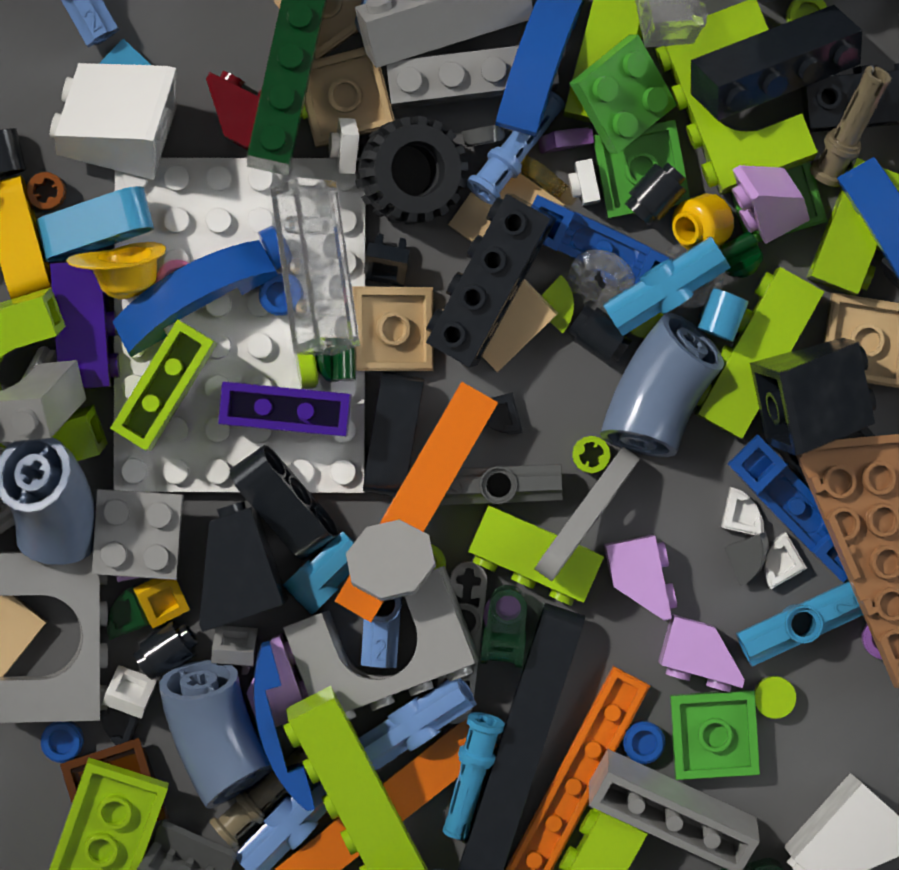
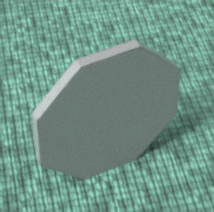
[346,520,436,601]

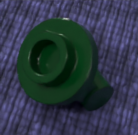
[718,231,763,278]
[315,337,356,382]

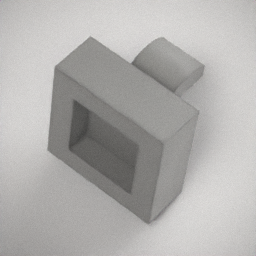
[211,626,258,675]

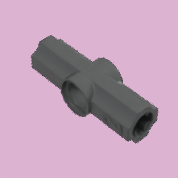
[439,464,563,506]

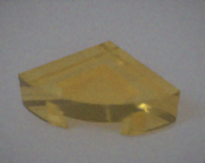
[521,155,568,198]

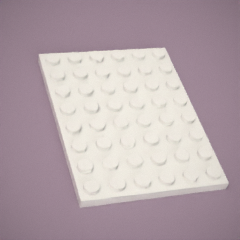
[114,158,366,493]

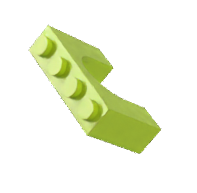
[655,0,818,196]
[0,287,108,461]

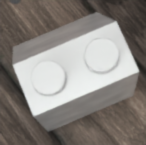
[50,63,176,180]
[784,773,899,870]

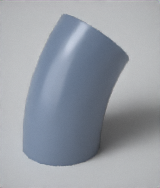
[599,313,724,457]
[0,437,96,565]
[159,660,273,809]

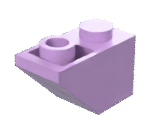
[732,165,810,244]
[604,534,677,620]
[658,614,745,692]
[247,633,309,727]

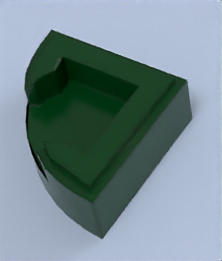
[107,585,149,640]

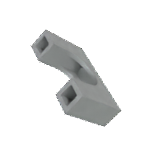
[0,360,86,442]
[0,551,108,723]
[283,566,480,719]

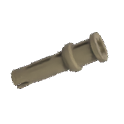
[810,66,891,187]
[209,745,308,849]

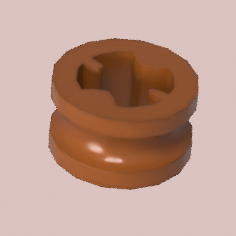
[27,172,67,211]

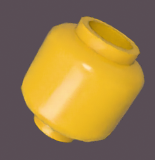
[672,193,734,250]

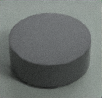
[462,124,505,147]

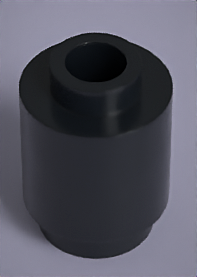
[625,162,686,226]
[567,305,632,364]
[134,621,199,680]

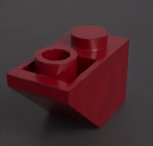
[206,70,261,150]

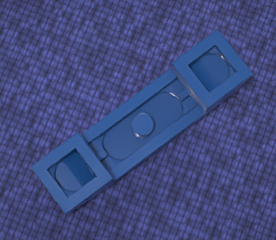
[496,0,585,137]
[837,157,899,279]
[533,194,674,285]
[113,240,279,357]
[728,435,848,582]
[254,641,315,811]

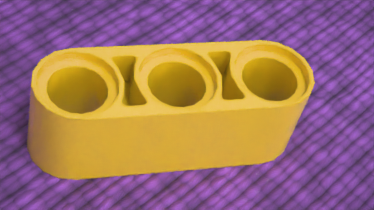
[0,175,52,299]

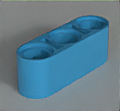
[36,186,154,262]

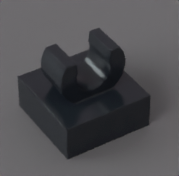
[363,234,410,287]

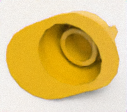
[66,242,166,300]

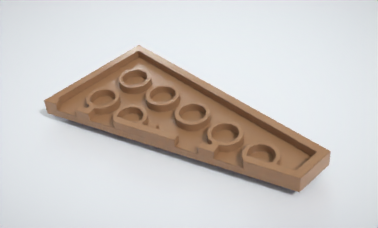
[796,434,899,688]

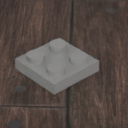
[92,489,184,580]

